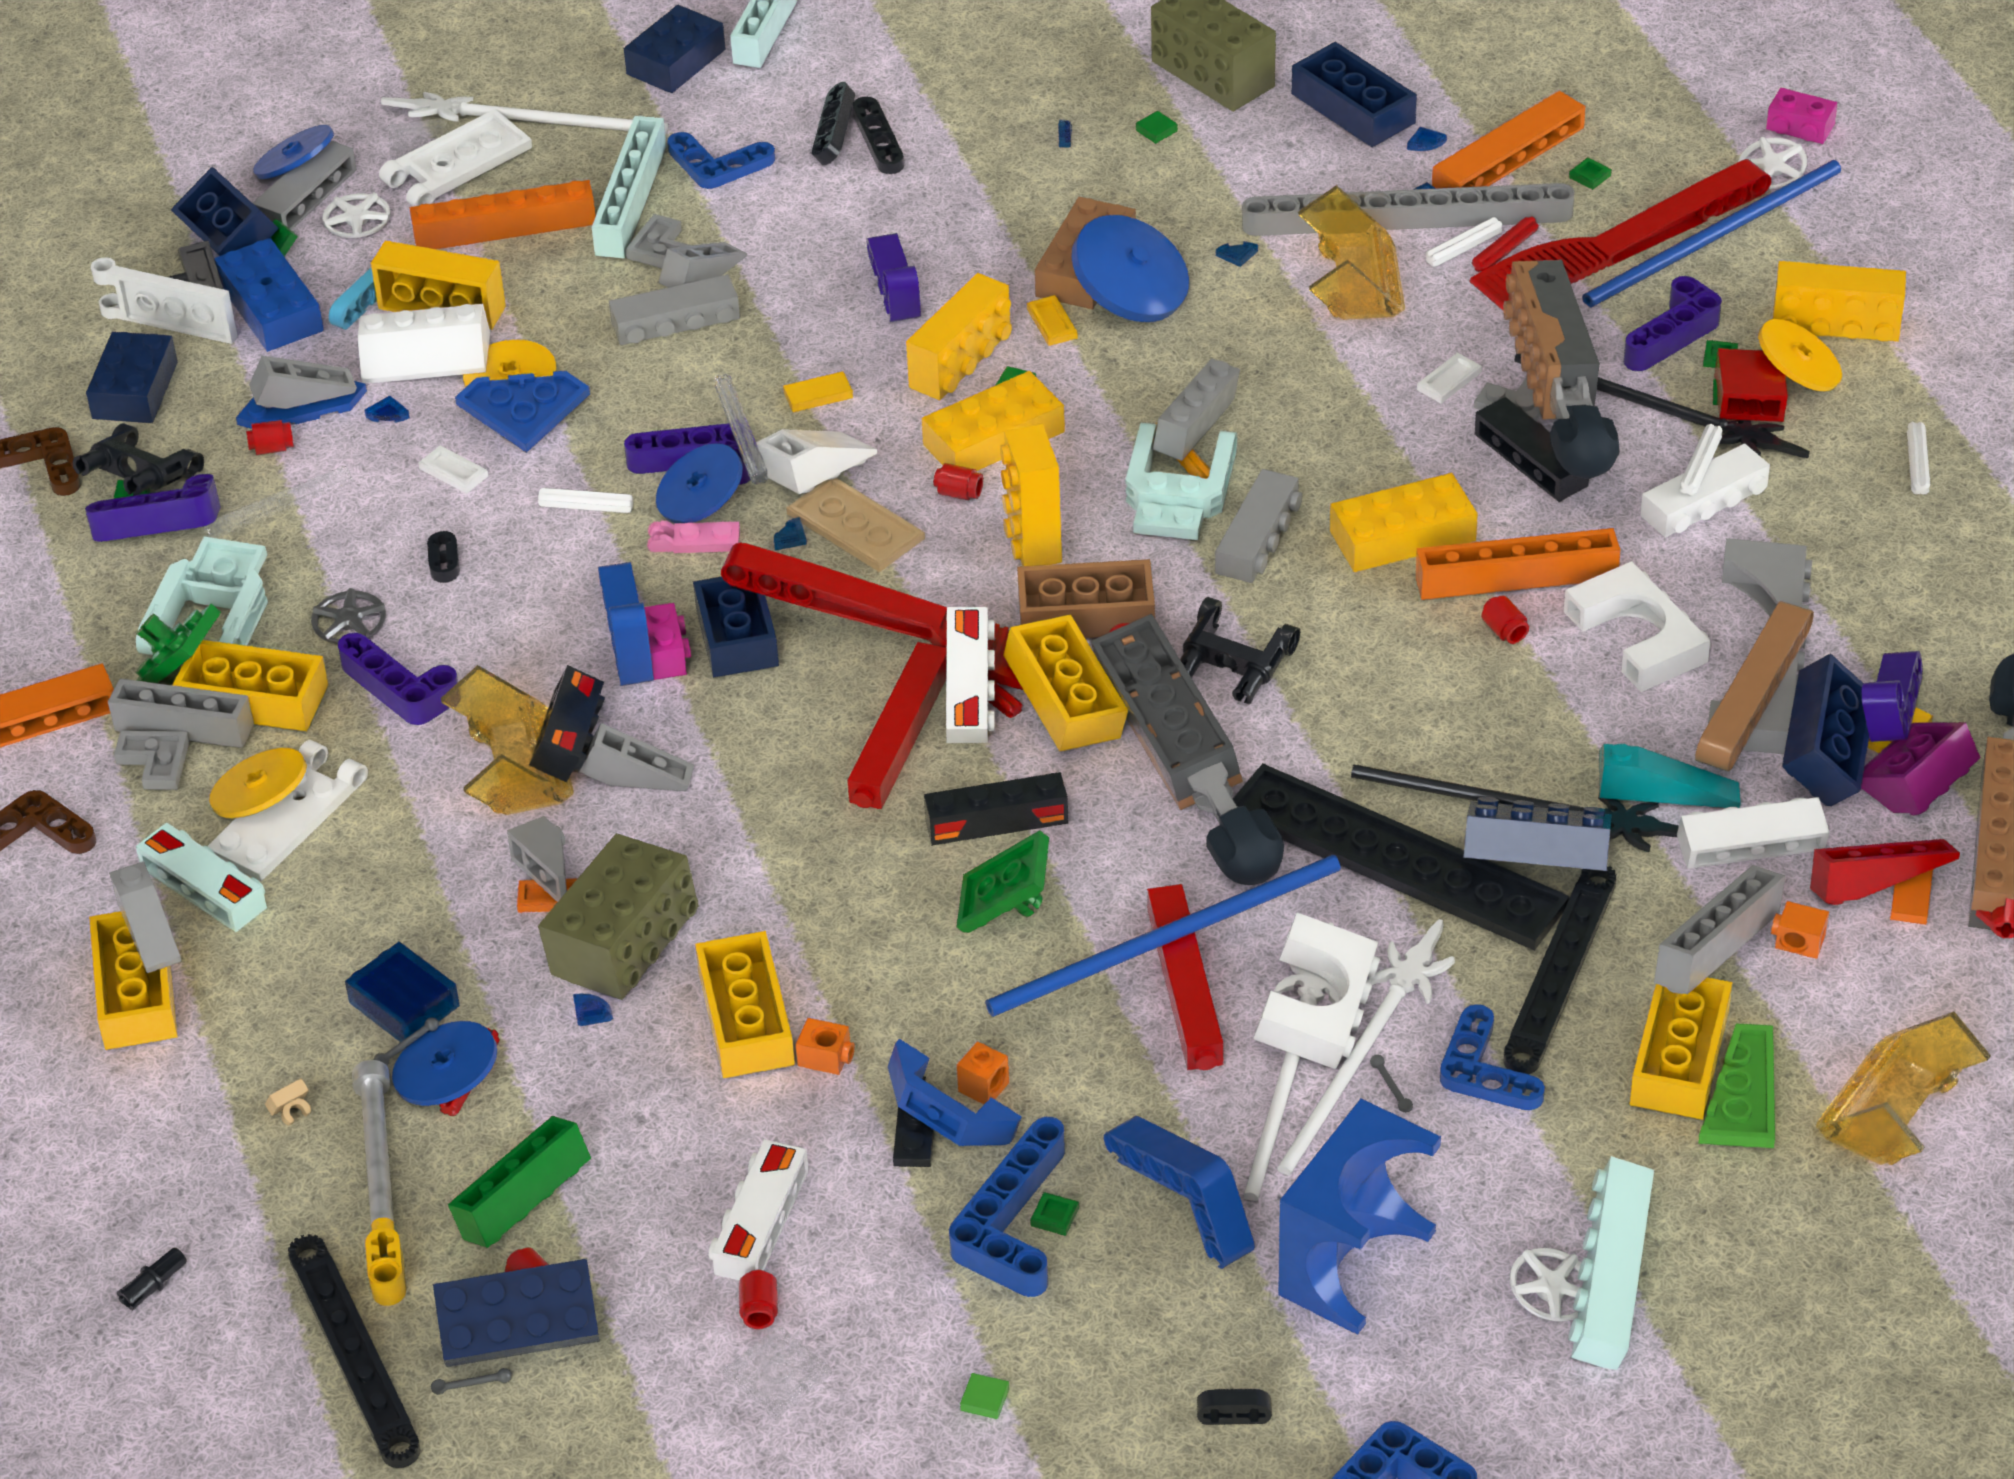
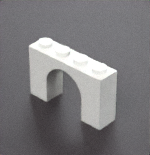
[1564,561,1711,692]
[1253,913,1380,1069]

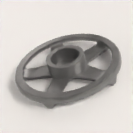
[311,588,386,644]

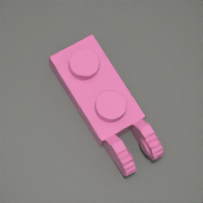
[647,521,740,553]

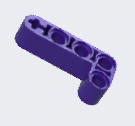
[866,233,921,322]
[1623,276,1722,371]
[624,423,753,485]
[85,474,221,542]
[338,633,460,725]
[1862,651,1923,742]

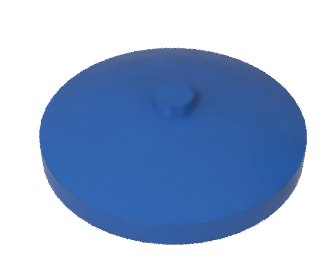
[1071,215,1189,322]

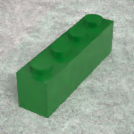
[448,1116,591,1248]

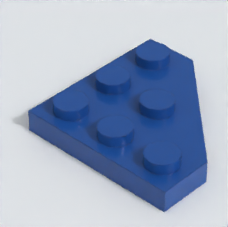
[455,371,590,453]
[236,381,367,429]

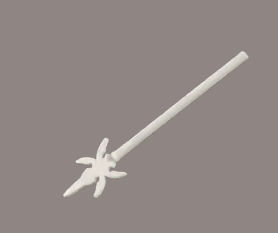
[381,92,668,134]
[1277,919,1455,1176]
[1244,922,1340,1202]

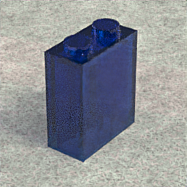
[345,941,460,1042]

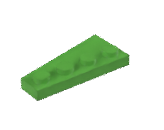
[1698,1023,1775,1148]

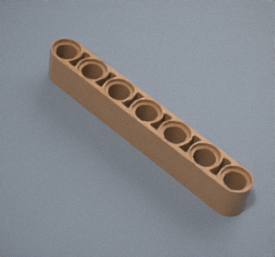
[1695,601,1814,772]

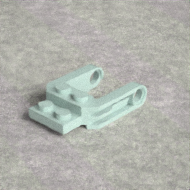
[1125,423,1237,540]
[136,536,268,655]

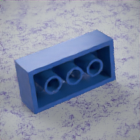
[214,238,324,352]

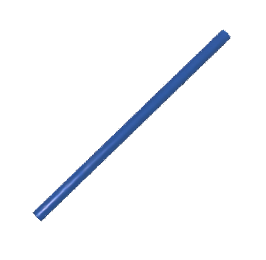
[1582,160,1841,308]
[985,855,1341,1017]

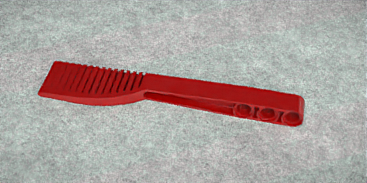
[1469,159,1771,310]
[721,542,1023,690]

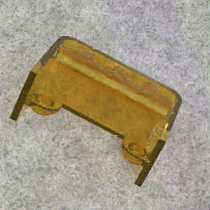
[1298,185,1405,320]
[441,665,574,815]
[1816,1011,1991,1165]

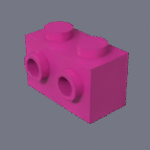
[1766,87,1838,144]
[644,603,691,680]

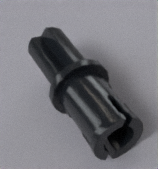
[117,1247,187,1311]

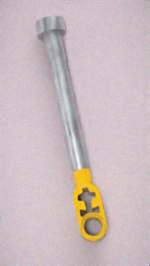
[352,1060,406,1306]

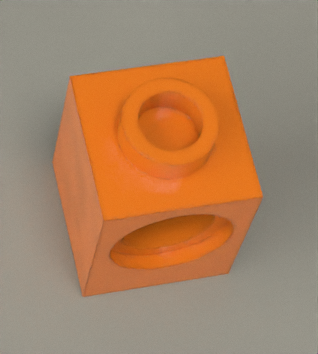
[1771,901,1829,959]
[796,1018,855,1075]
[957,1041,1009,1104]

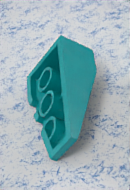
[1599,744,1741,808]

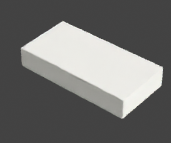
[1417,352,1482,404]
[418,445,488,494]

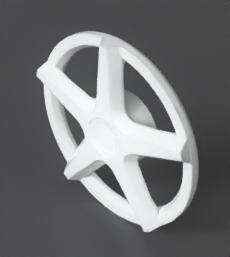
[1738,137,1807,189]
[323,192,390,238]
[1510,1248,1581,1322]

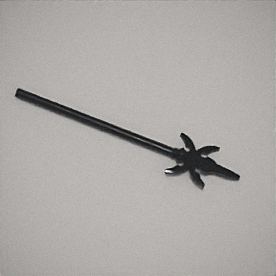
[1514,354,1810,458]
[1351,764,1679,852]

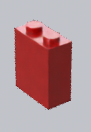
[1714,348,1788,422]

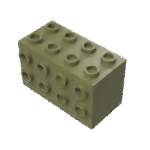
[1151,0,1276,112]
[538,833,699,1000]

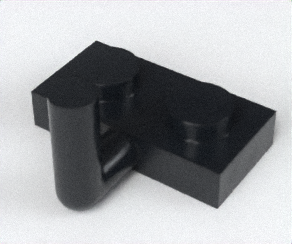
[169,240,223,289]

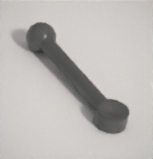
[373,1017,439,1066]
[1370,1054,1413,1113]
[431,1368,512,1395]

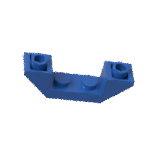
[887,1039,1022,1146]

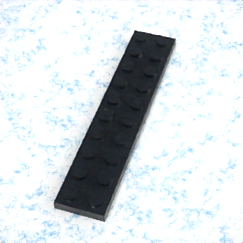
[1232,763,1569,951]

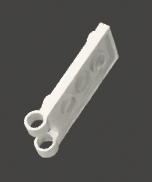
[379,109,532,207]
[91,257,238,344]
[208,740,368,881]

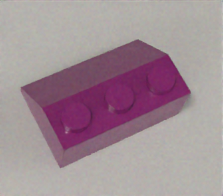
[1861,722,1981,816]

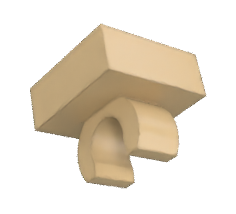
[265,1078,311,1126]

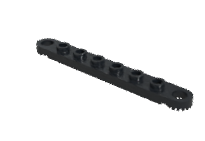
[1503,866,1616,1075]
[288,1234,421,1468]

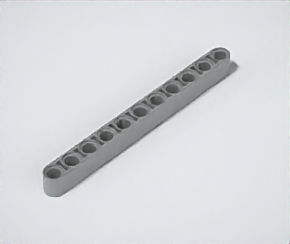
[1242,183,1575,236]

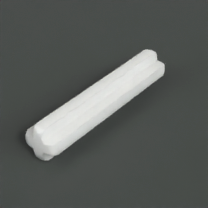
[1425,217,1503,267]
[1907,422,1930,494]
[1680,424,1723,496]
[538,488,633,513]

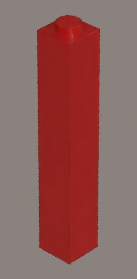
[847,642,947,810]
[1147,884,1223,1070]

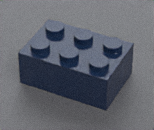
[623,5,726,94]
[171,167,279,256]
[86,332,178,423]
[693,576,779,678]

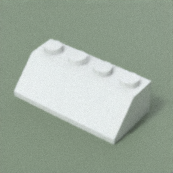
[358,304,490,383]

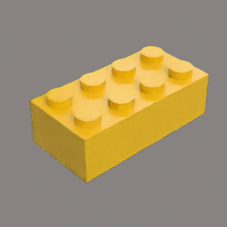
[371,240,506,330]
[1773,261,1906,342]
[906,273,1012,401]
[921,371,1065,471]
[1000,424,1062,566]
[1330,473,1478,572]
[1003,615,1128,752]
[173,640,328,732]
[89,911,178,1050]
[695,931,795,1078]
[1630,977,1733,1120]

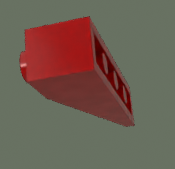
[1810,839,1960,905]

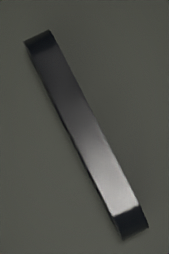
[812,81,855,165]
[853,96,904,174]

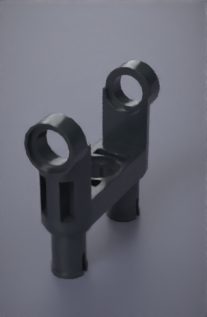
[73,423,204,496]
[1180,597,1301,704]

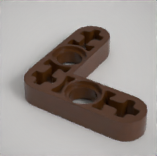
[0,427,81,496]
[0,790,96,854]

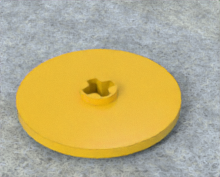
[1758,319,1842,391]
[463,340,557,387]
[209,748,307,818]

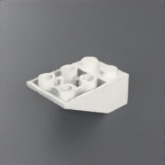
[756,429,877,494]

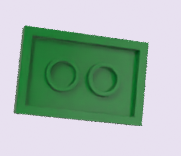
[135,604,221,683]
[956,830,1050,933]

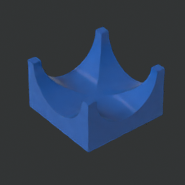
[1278,1098,1441,1335]

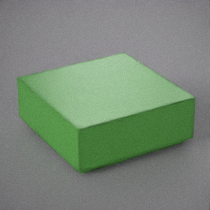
[960,1373,1010,1419]

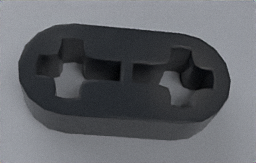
[427,531,460,583]
[1197,1389,1272,1425]

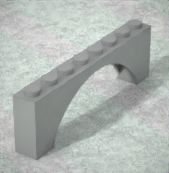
[1708,538,1812,754]

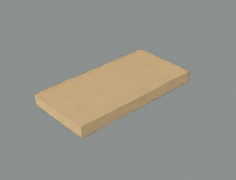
[786,478,925,572]

